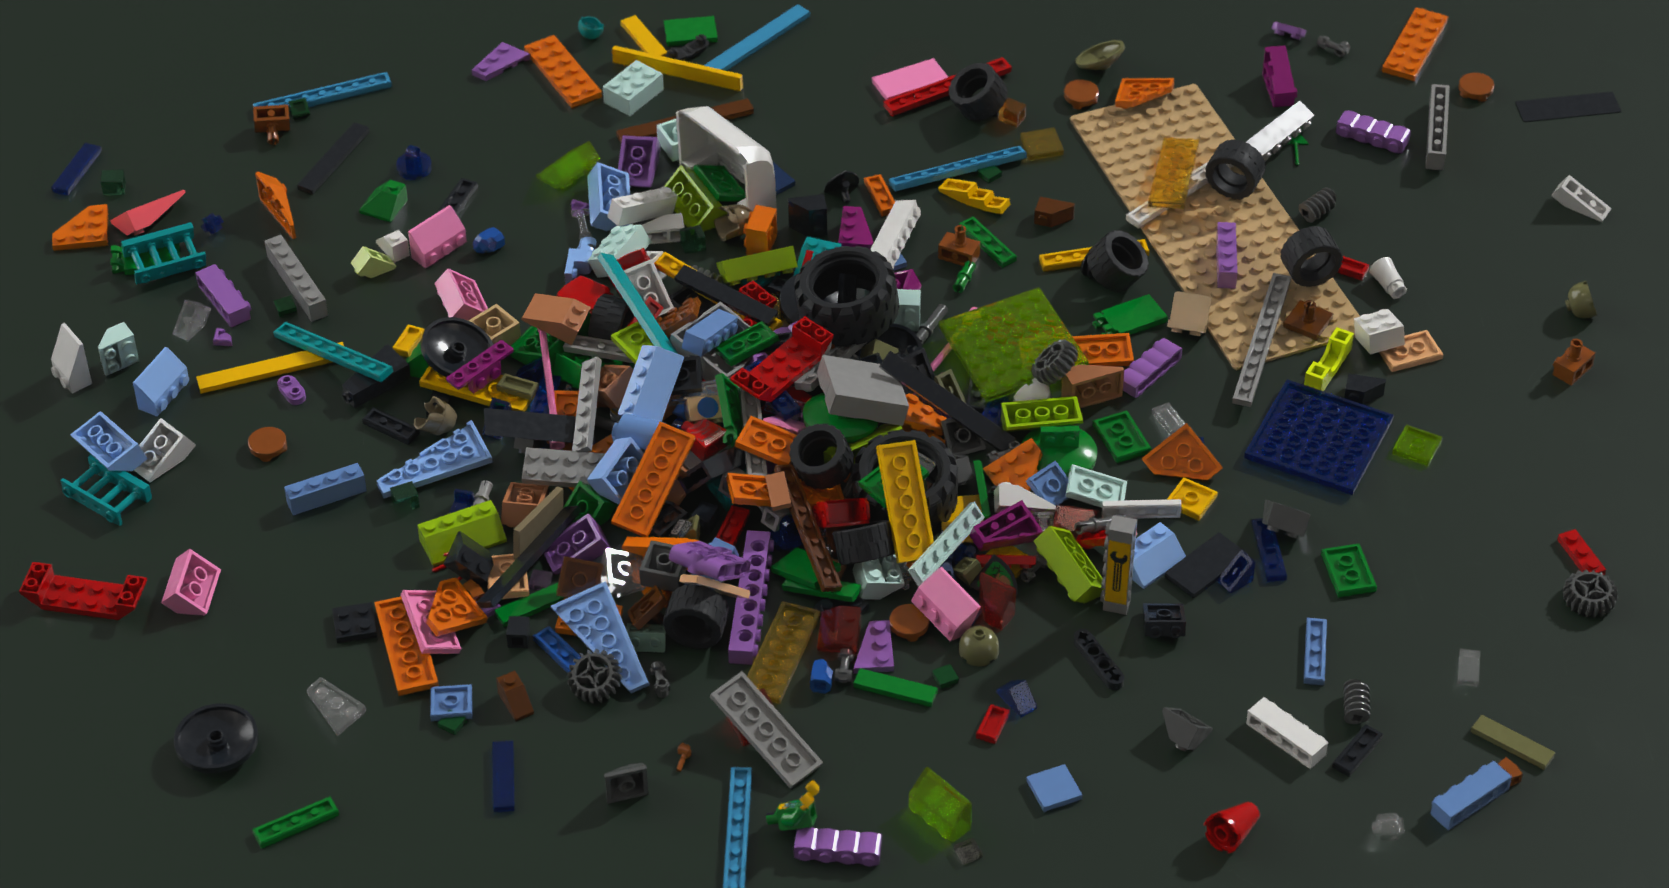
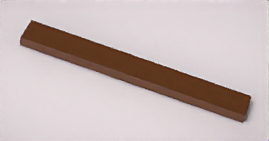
[616,98,754,144]
[774,464,843,592]

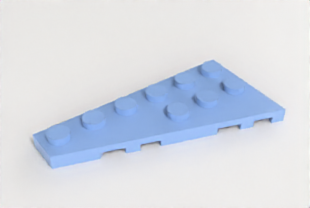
[376,420,493,498]
[551,581,650,694]

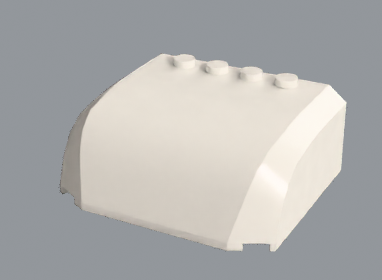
[676,106,776,212]

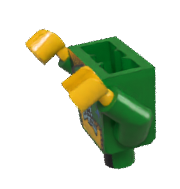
[766,780,819,831]

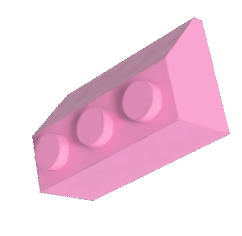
[408,205,467,268]
[434,268,488,320]
[161,549,221,616]
[911,567,981,641]

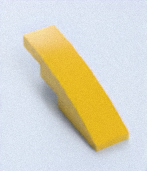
[938,178,1011,214]

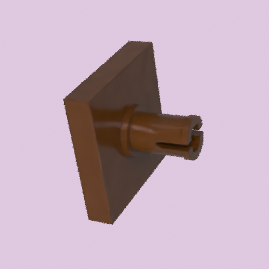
[1283,300,1333,341]
[556,556,603,598]
[627,585,668,630]

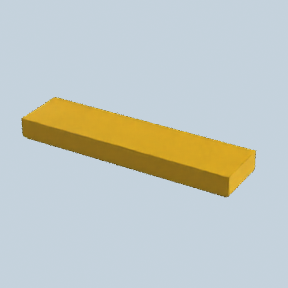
[621,15,667,57]

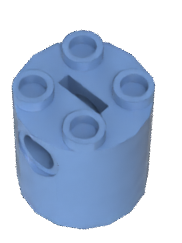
[612,413,666,453]

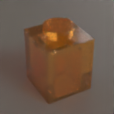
[998,98,1026,127]

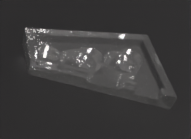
[307,677,366,736]

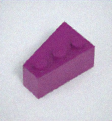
[1262,46,1297,107]
[838,206,874,249]
[969,500,1043,551]

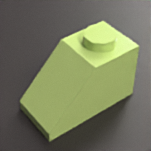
[351,246,397,278]

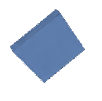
[1025,461,1069,507]
[430,684,472,721]
[1026,764,1082,812]

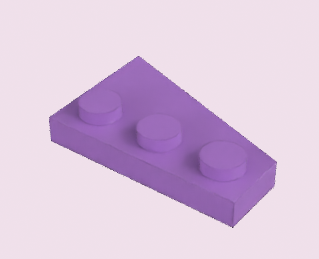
[472,42,530,81]
[853,620,894,674]

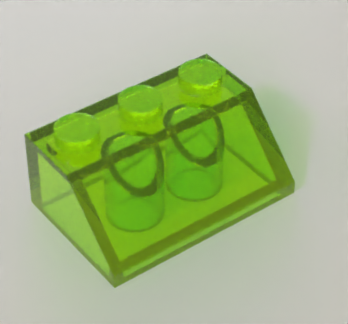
[536,141,601,189]
[909,766,972,843]

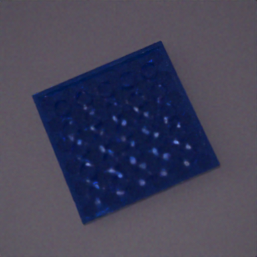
[1244,379,1394,495]

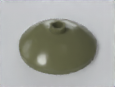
[1076,40,1125,70]

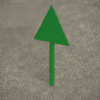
[1288,134,1309,166]

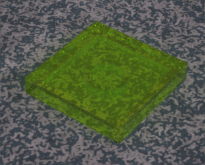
[1392,425,1443,466]

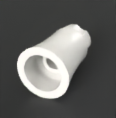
[1369,257,1407,299]

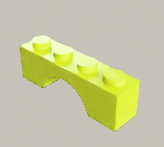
[1303,327,1354,396]

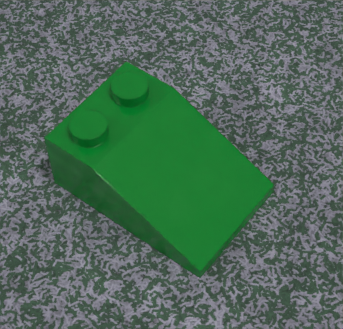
[553,352,623,389]

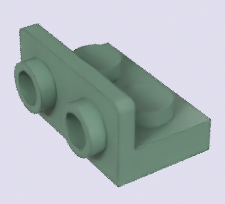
[626,623,667,652]

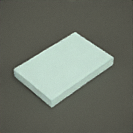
[1065,464,1127,508]

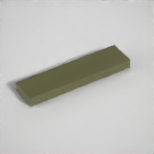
[1471,715,1555,770]

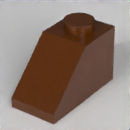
[1034,197,1075,227]
[496,671,534,721]

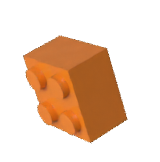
[743,205,777,255]

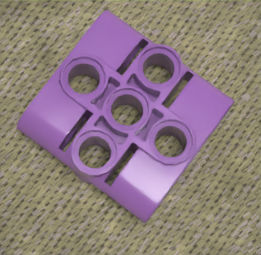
[669,541,751,581]

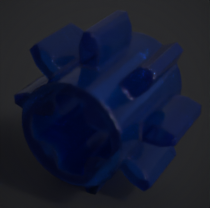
[201,213,224,235]

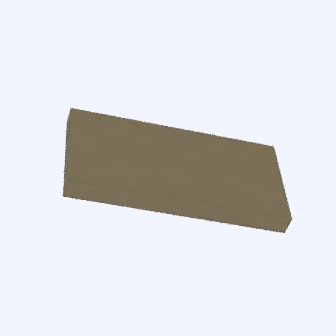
[514,486,563,560]

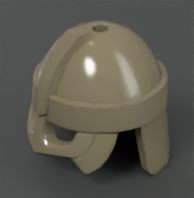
[714,204,752,241]
[414,396,457,435]

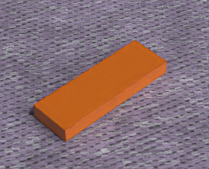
[864,174,895,216]

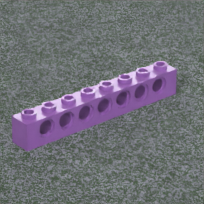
[728,530,774,665]

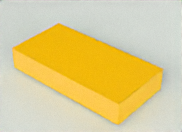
[392,324,425,357]

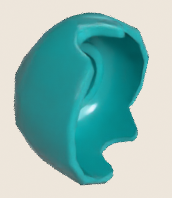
[578,16,604,39]

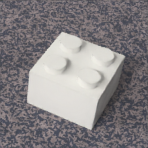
[1354,309,1405,354]

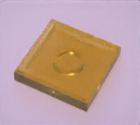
[1020,128,1064,160]

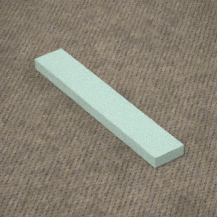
[908,502,985,586]

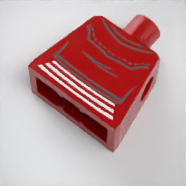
[681,419,728,461]

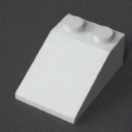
[624,259,674,318]
[51,323,92,393]
[134,418,196,482]

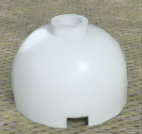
[1013,378,1051,402]

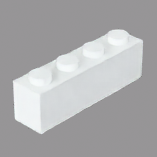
[607,187,677,226]
[1246,697,1328,769]

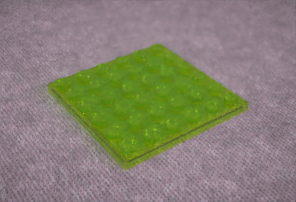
[939,287,1089,402]

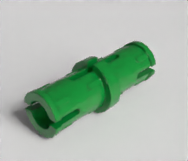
[953,261,976,293]

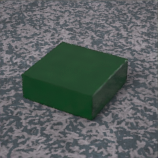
[288,97,310,119]
[977,165,1002,183]
[273,295,297,317]
[932,664,959,689]
[438,709,467,735]

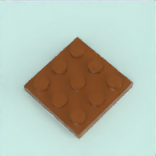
[650,297,701,346]

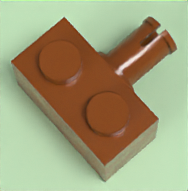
[253,105,290,145]
[938,225,980,266]
[1553,339,1596,386]

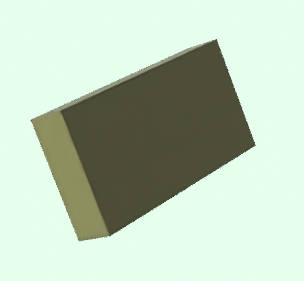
[496,373,539,400]

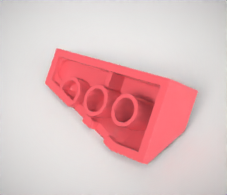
[110,190,186,236]

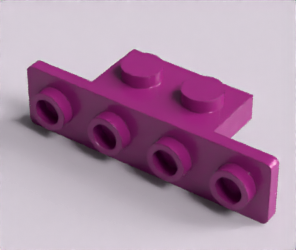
[446,340,514,393]

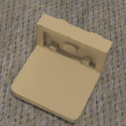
[1167,291,1211,336]

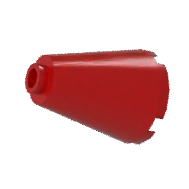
[1204,802,1260,853]

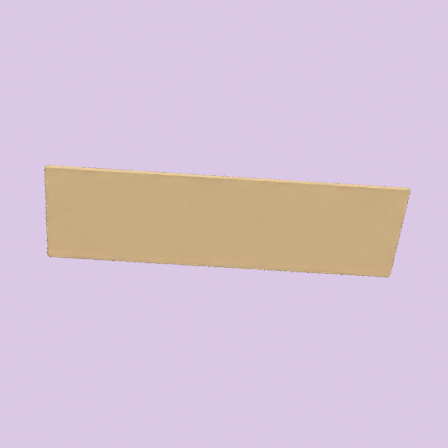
[1070,84,1360,370]

